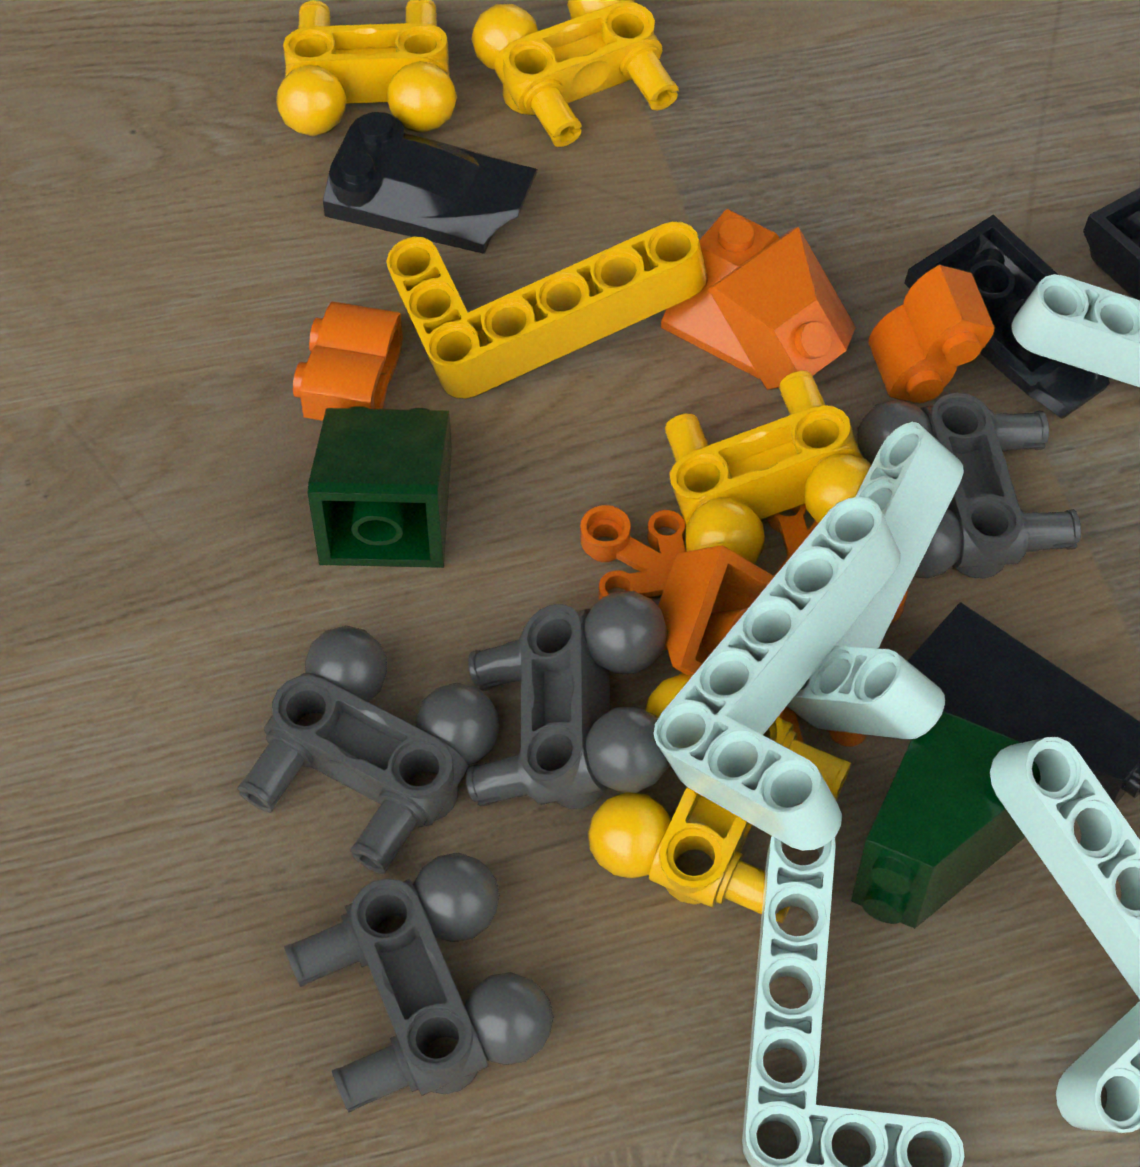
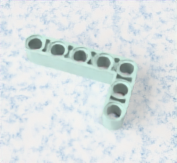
[1011,274,1140,387]
[787,422,964,739]
[654,497,901,851]
[990,737,1140,1133]
[742,836,965,1167]

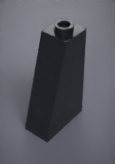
[907,602,1140,805]

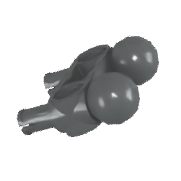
[858,392,1081,579]
[466,591,669,809]
[238,625,500,874]
[284,853,554,1112]

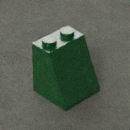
[307,406,452,568]
[851,711,1041,929]

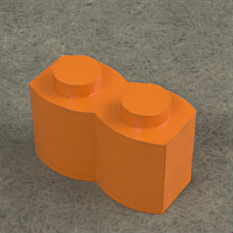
[868,265,995,404]
[293,301,403,421]

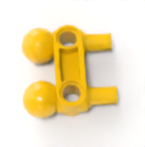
[276,0,457,136]
[471,0,679,147]
[665,371,871,564]
[588,673,851,924]

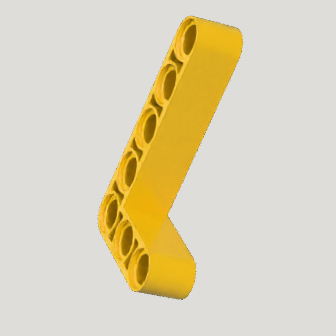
[386,222,707,399]

